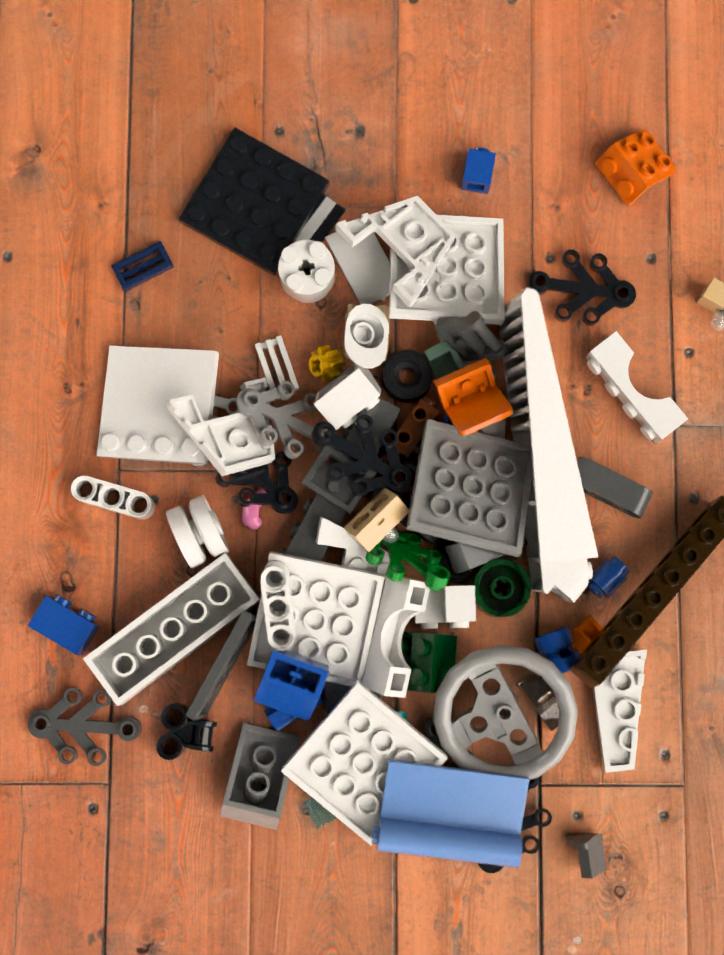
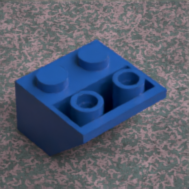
[253,648,329,721]

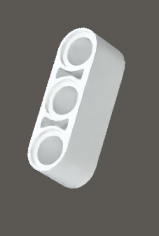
[71,476,155,520]
[261,561,296,651]

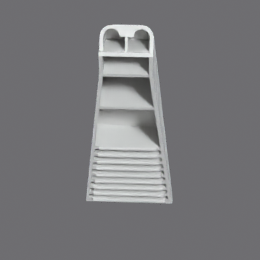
[499,287,598,603]

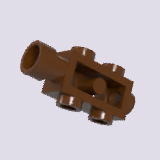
[378,396,440,465]

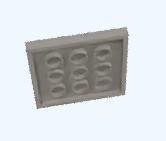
[406,419,533,557]

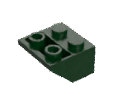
[401,632,457,693]

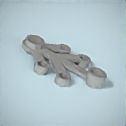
[236,381,330,459]

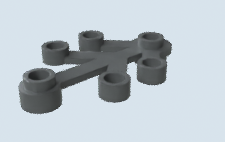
[28,688,142,766]

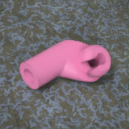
[242,487,266,530]

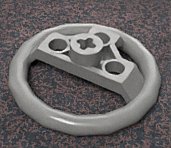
[433,645,578,780]

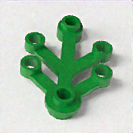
[365,530,450,591]

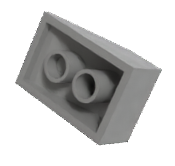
[220,723,299,830]

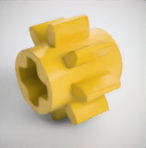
[309,345,344,382]

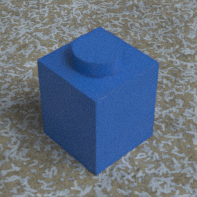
[461,147,496,194]

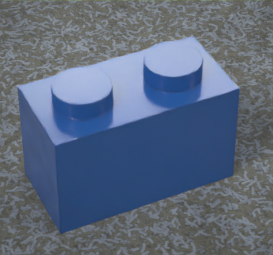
[27,594,101,655]

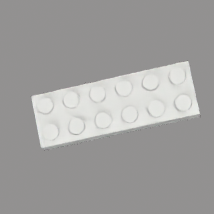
[83,553,260,706]

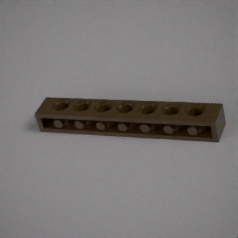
[568,495,724,688]

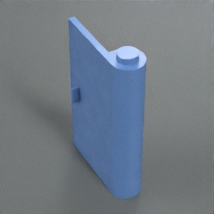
[371,759,529,868]

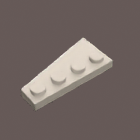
[592,649,647,773]

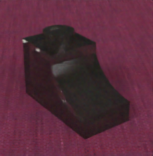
[516,671,560,731]

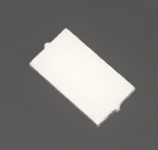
[325,231,390,305]

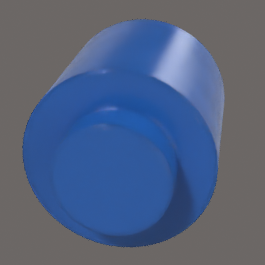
[588,556,630,598]

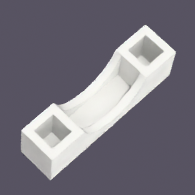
[586,331,688,444]
[362,576,430,698]

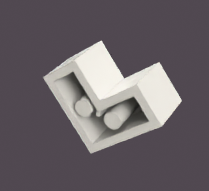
[414,585,476,629]

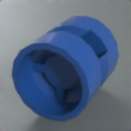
[534,626,580,673]

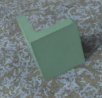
[423,341,465,380]

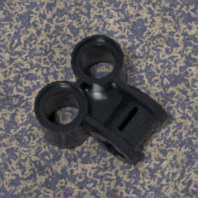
[156,703,217,760]

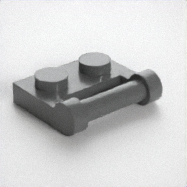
[435,311,509,361]
[302,444,377,515]

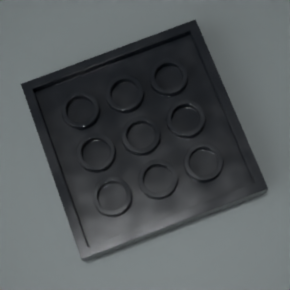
[178,127,330,276]

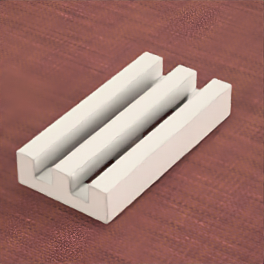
[255,336,299,393]

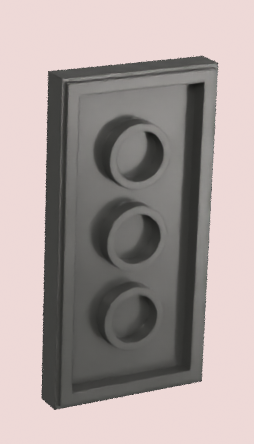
[185,610,257,720]

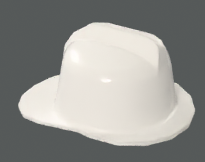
[344,304,389,368]

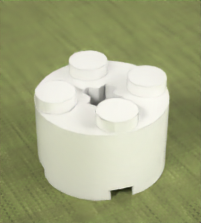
[278,240,335,303]

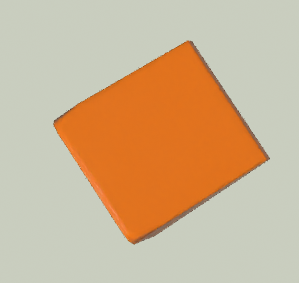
[571,614,602,654]

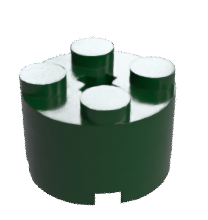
[471,559,532,618]

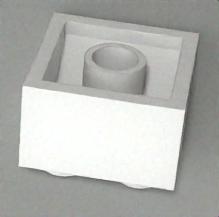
[314,363,381,430]

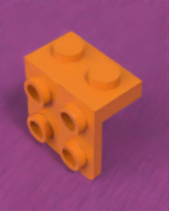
[595,129,676,206]
[433,358,513,436]

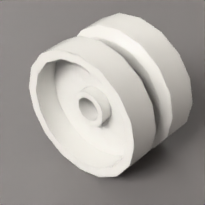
[166,495,229,569]

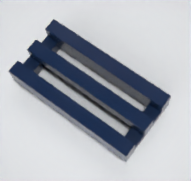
[112,241,174,292]

